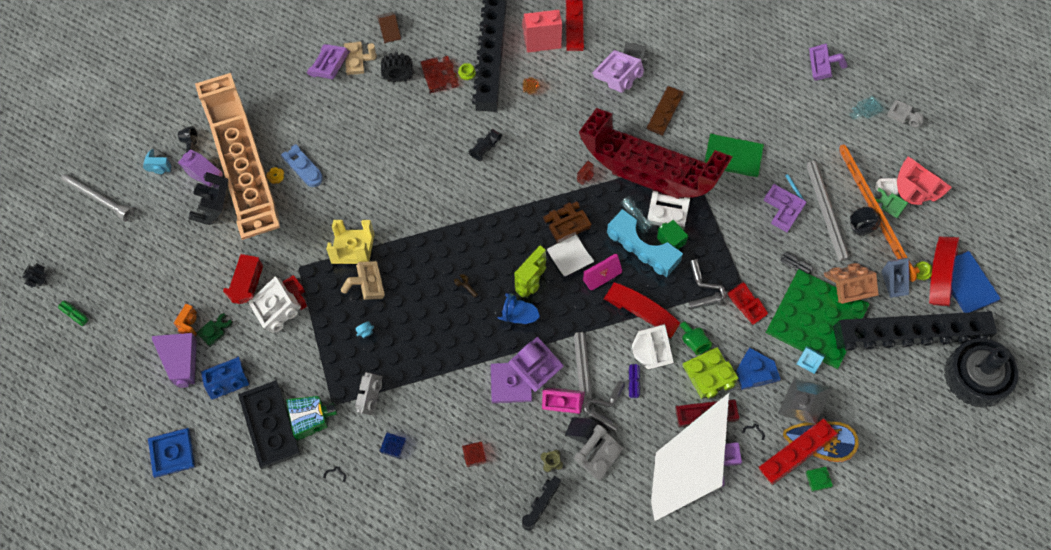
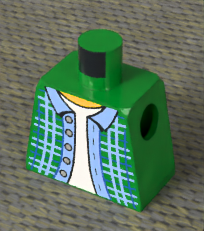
[286,396,337,441]

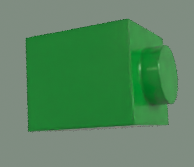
[657,220,688,250]

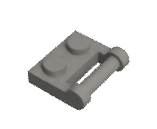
[573,425,623,481]

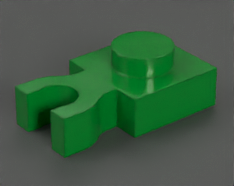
[875,188,909,219]

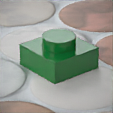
[805,467,833,492]

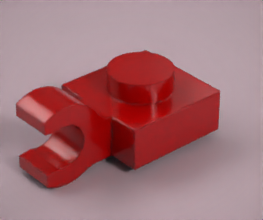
[283,275,307,310]

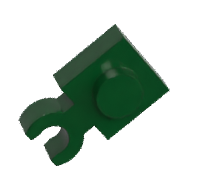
[196,313,233,347]

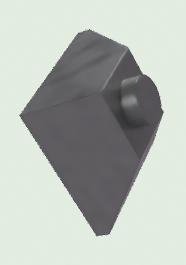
[778,379,831,424]

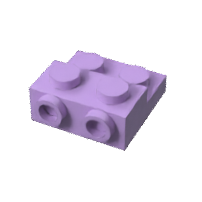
[592,50,644,93]

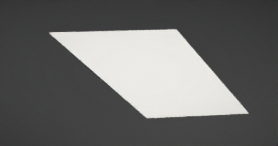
[651,393,729,521]

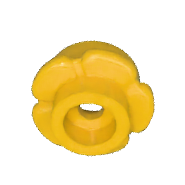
[266,167,284,184]

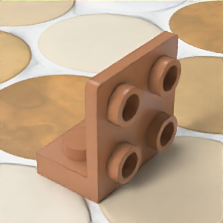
[824,263,879,304]

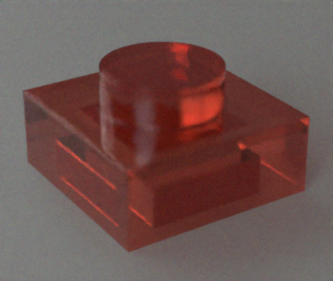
[577,161,594,185]
[462,441,487,467]

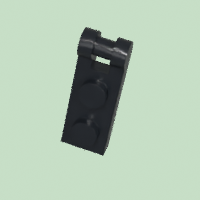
[522,476,561,531]

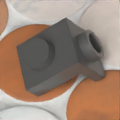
[624,42,648,65]

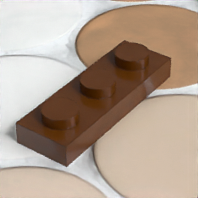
[647,86,684,136]

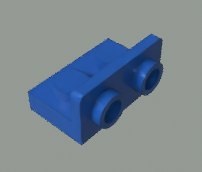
[201,357,249,400]

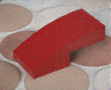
[727,282,768,325]

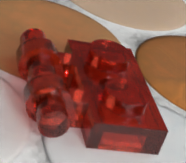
[420,56,459,94]

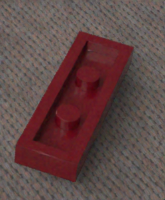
[675,399,739,428]

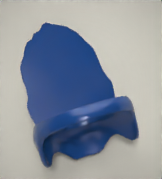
[497,293,540,324]

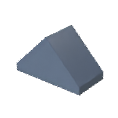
[881,258,909,298]

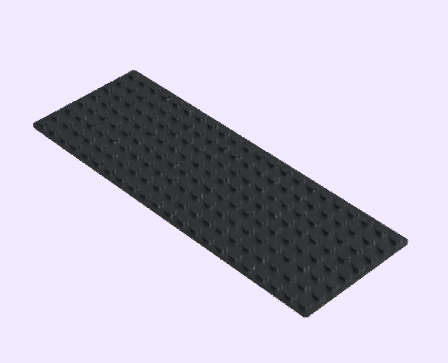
[299,178,742,406]

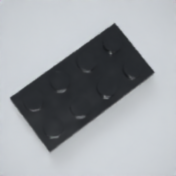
[238,380,301,470]

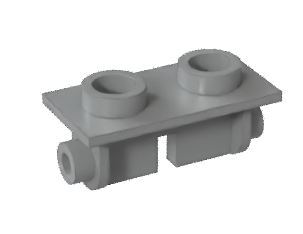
[355,372,383,415]

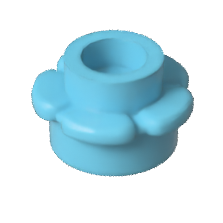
[355,321,374,338]

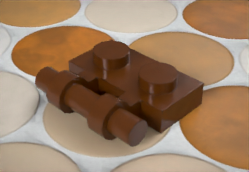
[543,201,591,243]

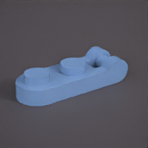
[281,144,323,187]

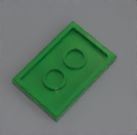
[704,134,764,178]

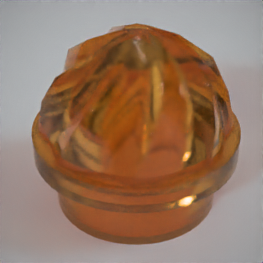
[522,77,540,95]

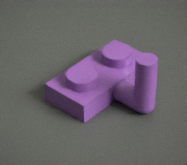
[809,43,848,81]

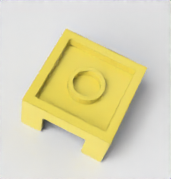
[326,220,375,264]

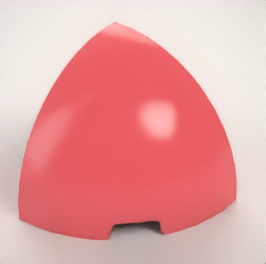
[897,157,952,205]

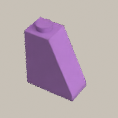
[152,333,197,388]

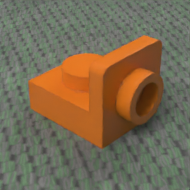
[174,304,197,336]

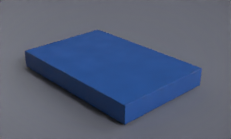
[952,251,1001,313]

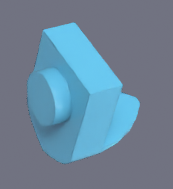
[143,149,171,174]

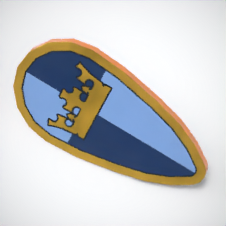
[783,421,859,462]

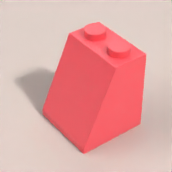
[522,10,562,52]

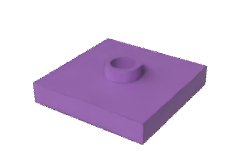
[491,363,532,403]

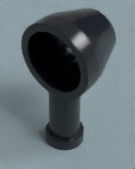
[178,126,198,153]

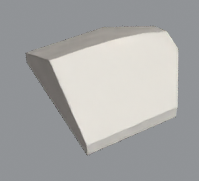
[632,324,674,369]

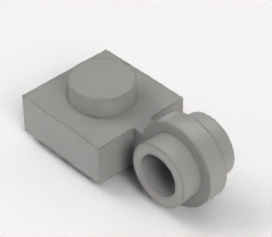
[887,100,924,128]

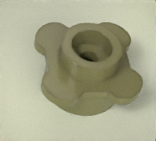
[540,450,563,472]

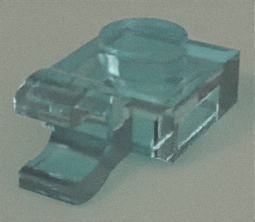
[849,96,883,120]

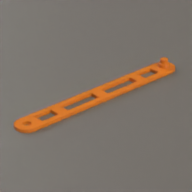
[839,144,920,282]

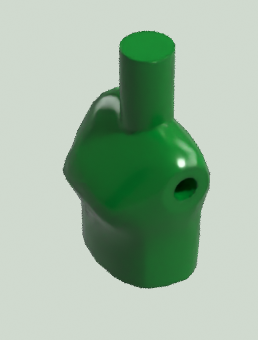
[680,321,712,355]

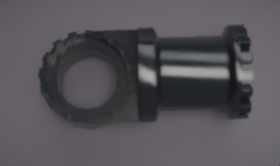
[468,129,502,162]

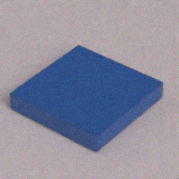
[148,428,195,478]

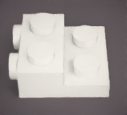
[248,276,301,333]

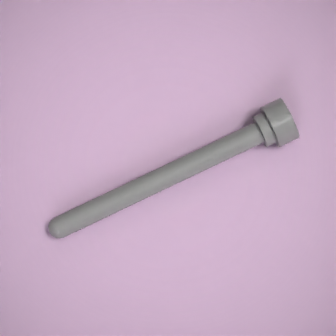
[61,174,134,222]

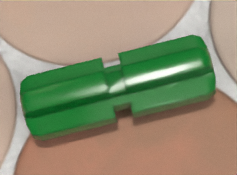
[58,300,89,326]

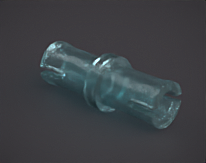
[621,196,652,233]

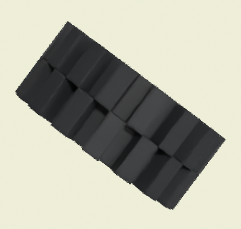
[381,53,413,82]

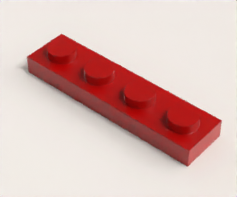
[566,0,584,51]
[758,418,838,485]

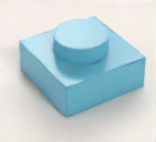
[797,346,825,374]

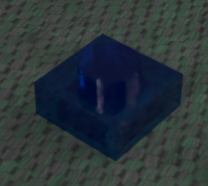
[379,432,406,459]

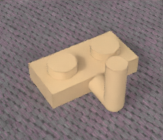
[344,42,377,75]
[341,261,385,300]

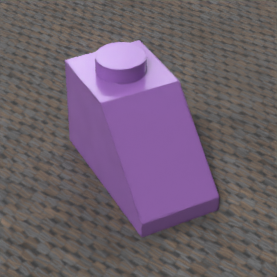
[178,150,223,187]

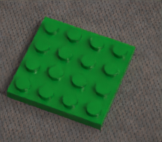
[765,269,869,369]

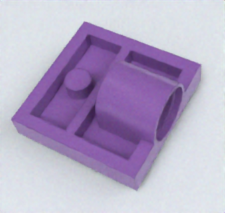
[508,337,564,392]

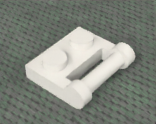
[647,191,690,230]

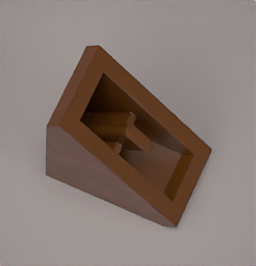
[377,12,401,44]

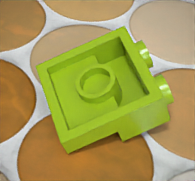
[515,246,546,297]
[682,347,738,399]

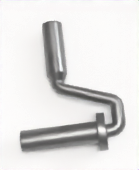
[689,259,726,309]
[584,381,625,432]

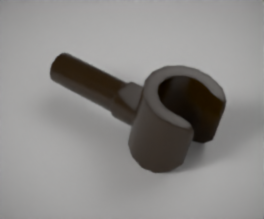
[454,274,478,297]

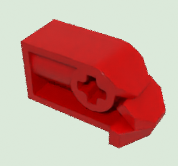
[223,254,264,304]

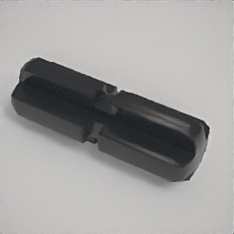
[781,252,813,274]

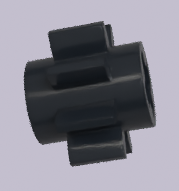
[22,263,48,288]

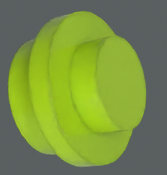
[458,63,475,80]
[914,262,932,281]

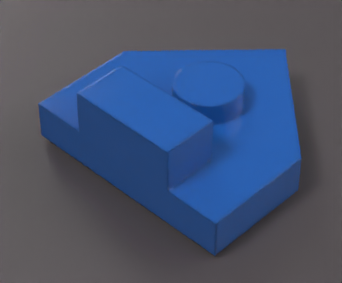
[736,347,781,390]

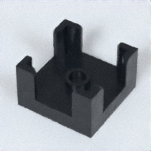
[188,172,228,225]

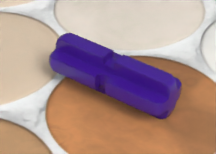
[629,364,640,398]

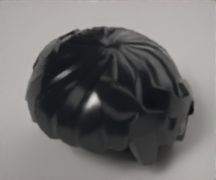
[850,207,881,236]

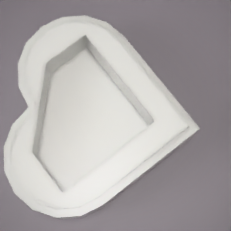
[875,178,899,196]

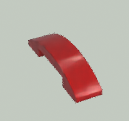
[929,237,960,306]
[604,283,680,339]

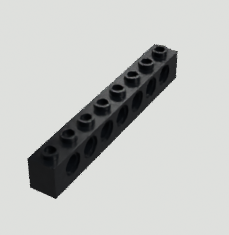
[472,0,507,112]
[833,311,997,351]

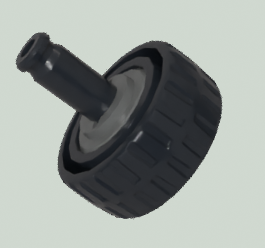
[944,338,1019,408]

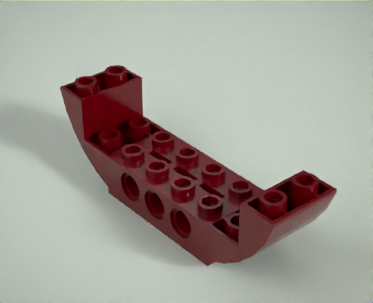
[579,108,733,199]

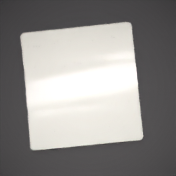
[547,235,594,276]

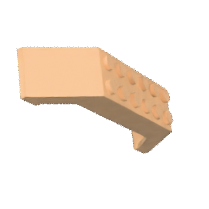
[195,73,280,240]

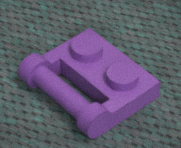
[307,44,349,79]

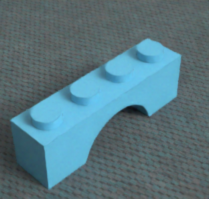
[607,209,683,277]

